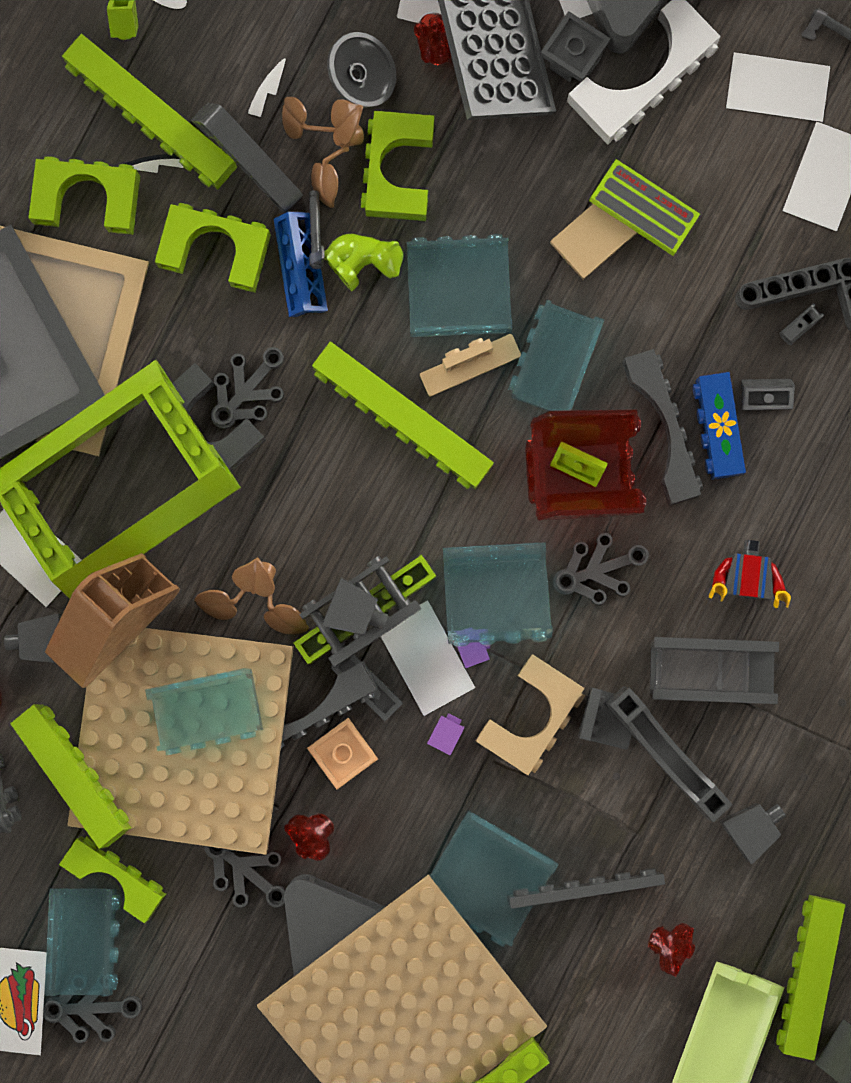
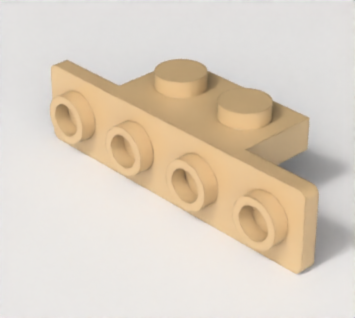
[420,334,521,397]

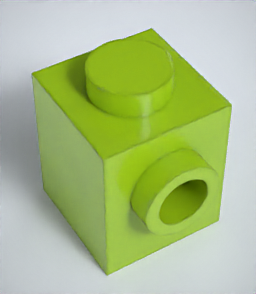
[107,0,138,40]

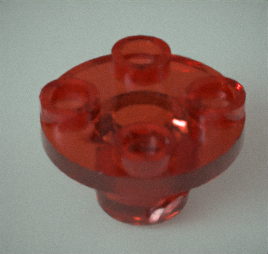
[414,13,452,65]
[284,813,334,861]
[648,923,695,977]

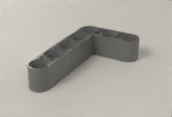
[189,103,303,213]
[735,257,851,331]

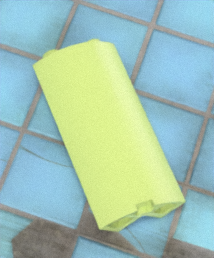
[672,962,785,1083]

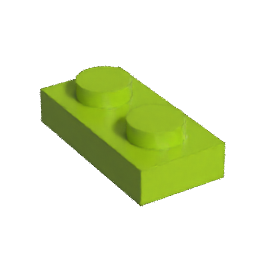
[550,441,608,487]

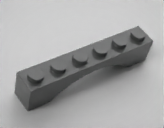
[622,349,703,506]
[281,661,378,748]
[604,686,733,822]

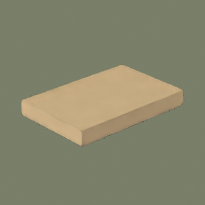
[550,204,637,280]

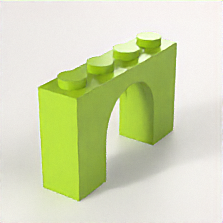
[361,111,435,221]
[29,156,140,235]
[155,203,271,293]

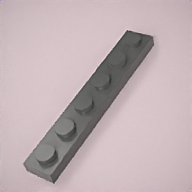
[507,868,665,909]

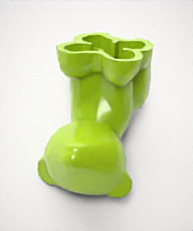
[324,234,403,292]

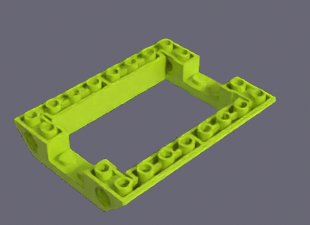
[0,360,241,599]

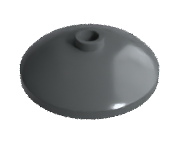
[327,32,396,108]

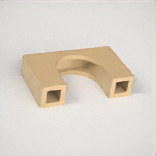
[475,654,585,775]

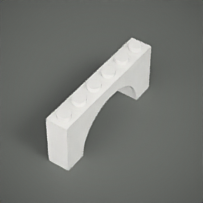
[567,0,721,145]

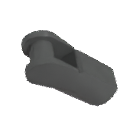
[779,303,824,345]

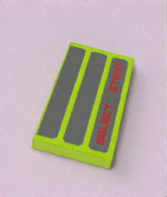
[589,159,700,256]

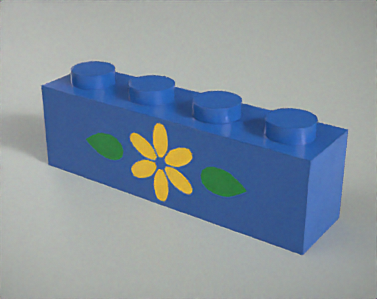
[693,372,746,480]

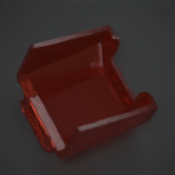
[525,410,646,521]

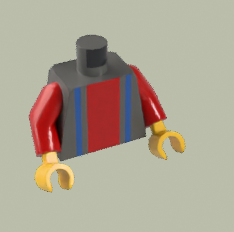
[709,540,791,608]

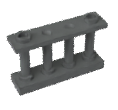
[299,556,421,667]

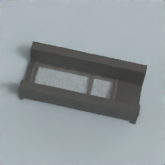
[650,637,779,704]

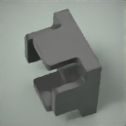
[540,11,611,82]

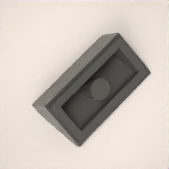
[741,379,795,410]

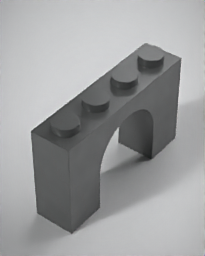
[152,363,266,472]

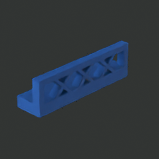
[273,212,328,317]

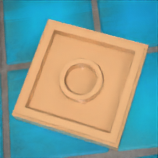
[307,717,378,790]

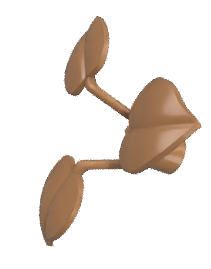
[282,97,364,208]
[194,557,309,634]

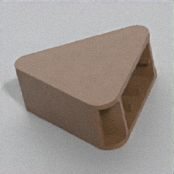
[45,553,180,688]

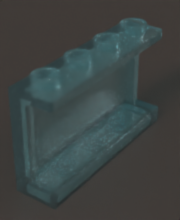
[509,299,604,418]
[145,668,263,755]
[45,888,120,996]

